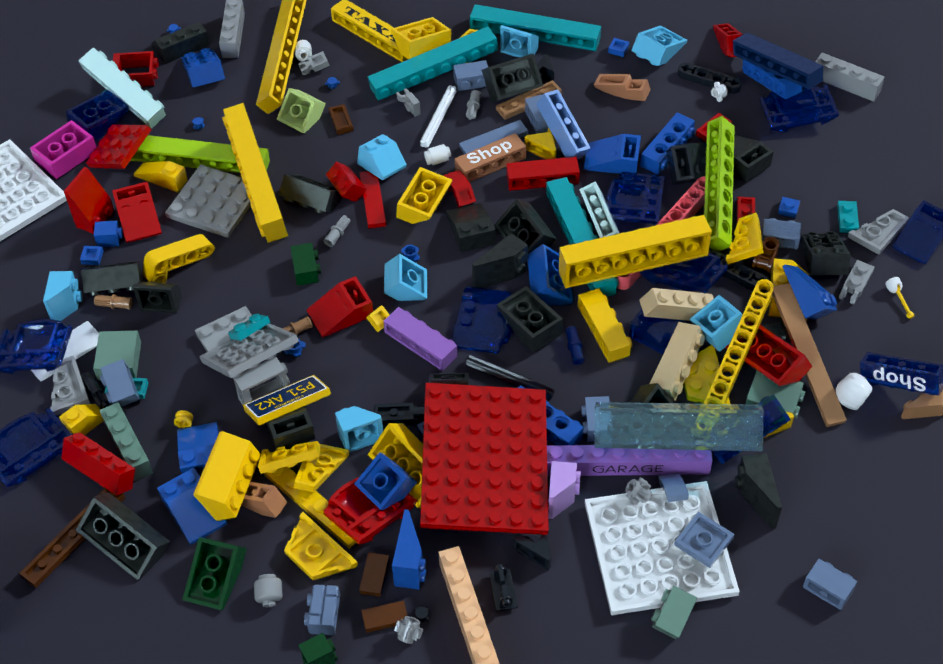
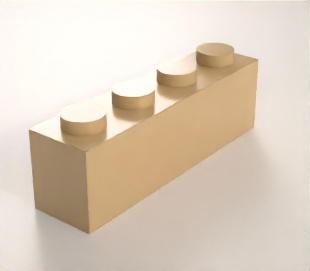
[640,288,714,321]
[650,322,705,401]

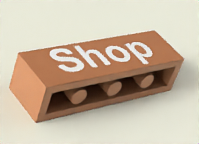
[455,133,526,182]

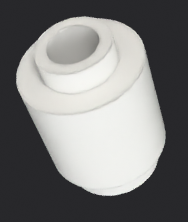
[295,40,312,62]
[424,144,451,165]

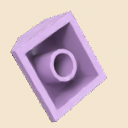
[548,461,581,519]

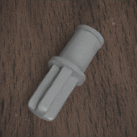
[466,90,481,120]
[323,215,350,247]

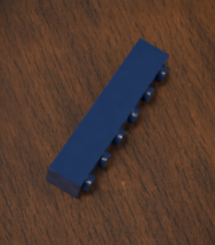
[733,32,823,89]

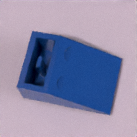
[181,48,225,87]
[584,134,641,176]

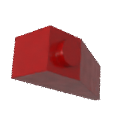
[713,23,743,57]

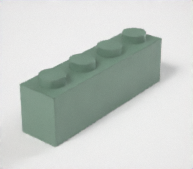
[100,402,153,482]

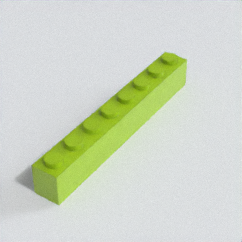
[131,135,270,173]

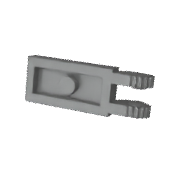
[839,260,875,304]

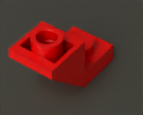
[443,170,476,207]

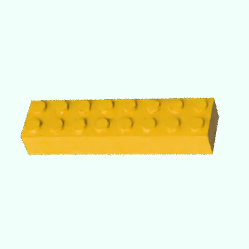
[222,103,288,243]
[559,215,712,288]

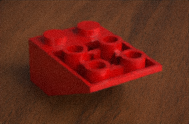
[112,182,162,243]
[306,276,373,338]

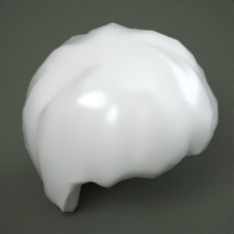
[836,373,872,410]

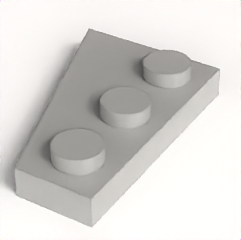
[847,209,909,255]
[195,306,252,352]
[50,355,90,417]

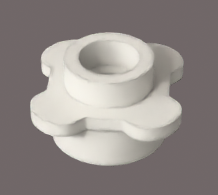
[711,82,727,102]

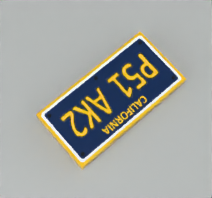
[243,375,331,425]

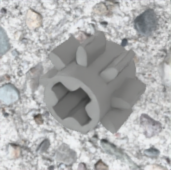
[625,477,652,505]
[394,616,423,644]

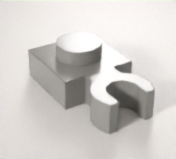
[298,51,330,75]

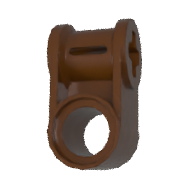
[752,237,779,273]

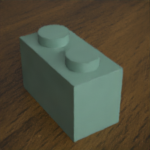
[651,585,698,639]

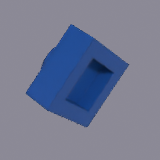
[608,38,629,57]
[778,197,800,218]
[80,246,104,265]

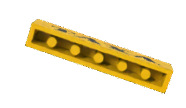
[331,0,408,62]

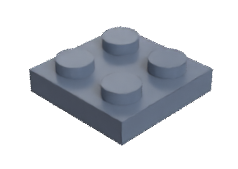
[674,511,734,568]

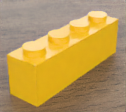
[578,288,632,363]

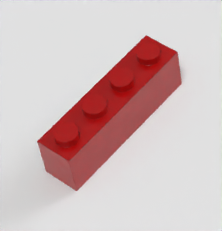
[506,157,580,191]
[61,432,135,496]

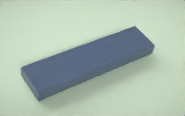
[459,120,528,154]

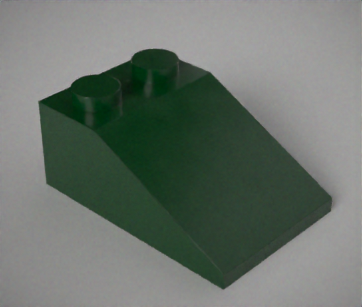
[182,537,247,610]

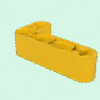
[142,234,215,283]

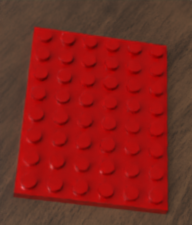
[420,383,549,535]

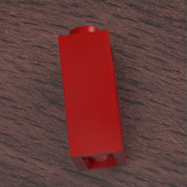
[113,51,159,87]

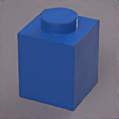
[94,221,123,247]

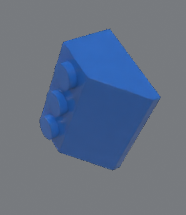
[528,244,573,306]

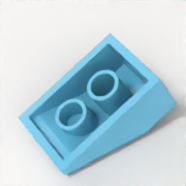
[631,25,688,66]

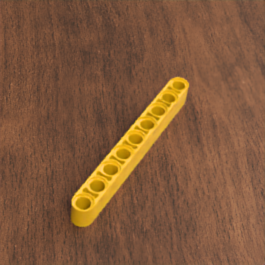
[695,279,774,438]

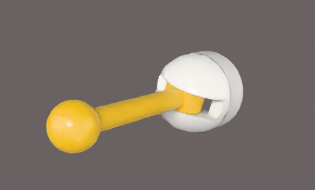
[885,277,914,319]

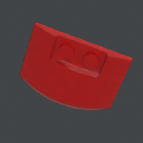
[323,477,418,544]

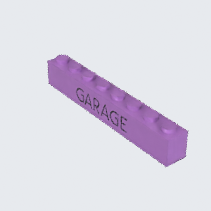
[547,444,712,476]

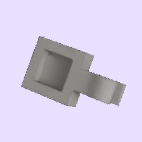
[396,89,421,117]

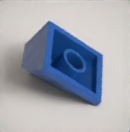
[354,452,417,510]

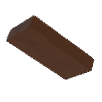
[328,104,354,135]
[359,552,389,597]
[361,601,407,633]

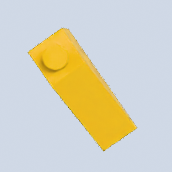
[134,161,188,193]

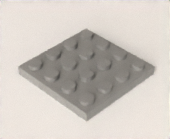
[165,164,251,238]
[199,323,299,378]

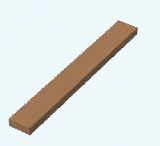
[772,283,847,427]

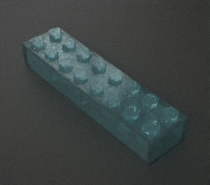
[595,402,764,451]

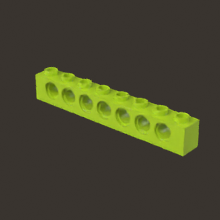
[704,116,735,251]

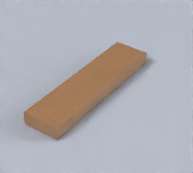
[496,80,562,120]

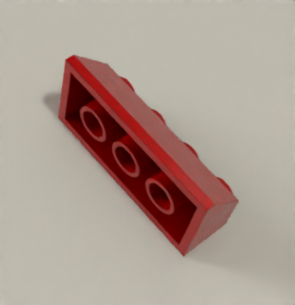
[725,322,812,386]

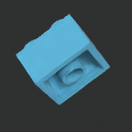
[500,25,539,58]
[357,134,407,180]
[384,254,427,301]
[43,271,83,324]
[690,295,743,352]
[335,406,383,452]

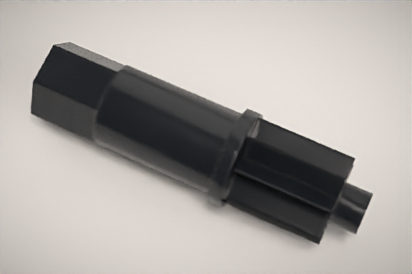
[81,372,109,408]

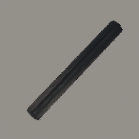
[465,354,555,399]

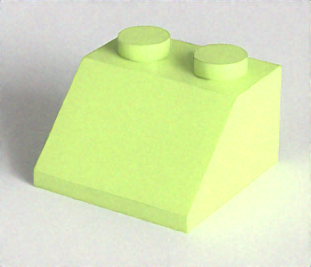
[277,88,326,133]

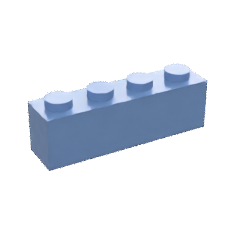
[536,90,590,160]

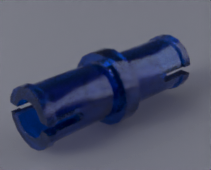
[565,326,585,365]

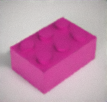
[30,120,97,179]

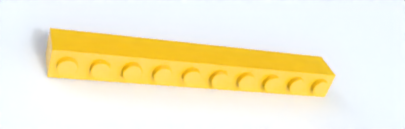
[256,0,307,114]

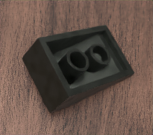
[482,53,543,102]
[446,203,495,252]
[472,233,528,290]
[497,286,563,353]
[735,453,782,529]

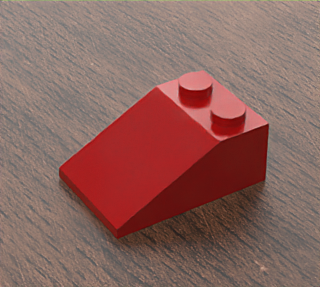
[64,167,114,234]

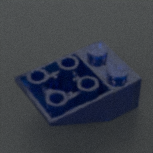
[892,200,943,265]

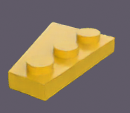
[726,213,764,264]
[258,441,321,474]
[294,444,349,492]

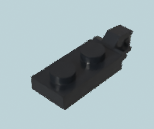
[374,402,424,425]

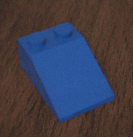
[782,264,837,320]
[177,422,219,477]
[157,468,227,545]
[392,510,427,590]

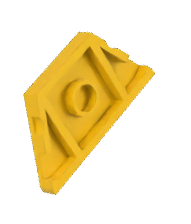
[683,345,731,411]
[284,512,358,580]

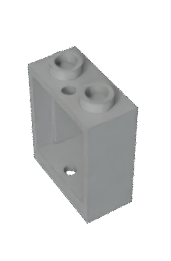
[233,357,290,406]

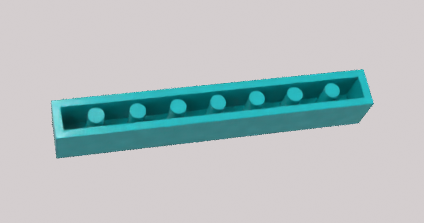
[470,4,601,51]
[368,26,498,101]
[546,177,619,297]

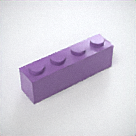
[383,307,457,371]

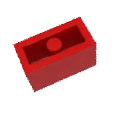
[326,162,367,202]

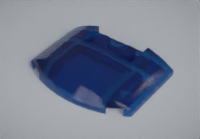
[760,84,839,132]
[607,172,665,224]
[640,252,728,294]
[452,286,513,354]
[0,319,73,374]
[0,408,72,487]

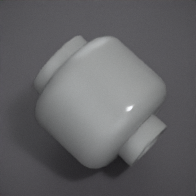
[254,574,283,607]

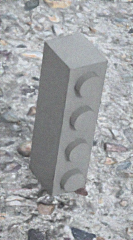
[219,0,245,58]
[815,53,885,101]

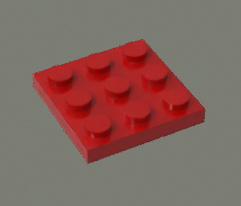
[86,125,151,169]

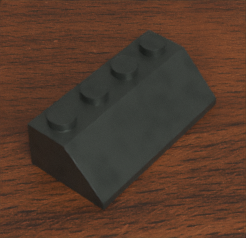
[76,492,171,580]

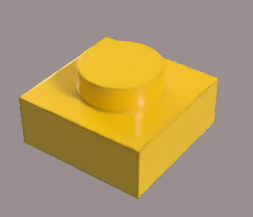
[366,305,389,332]

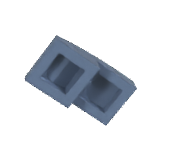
[658,473,689,502]

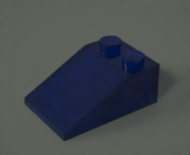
[66,90,129,141]
[629,309,685,354]

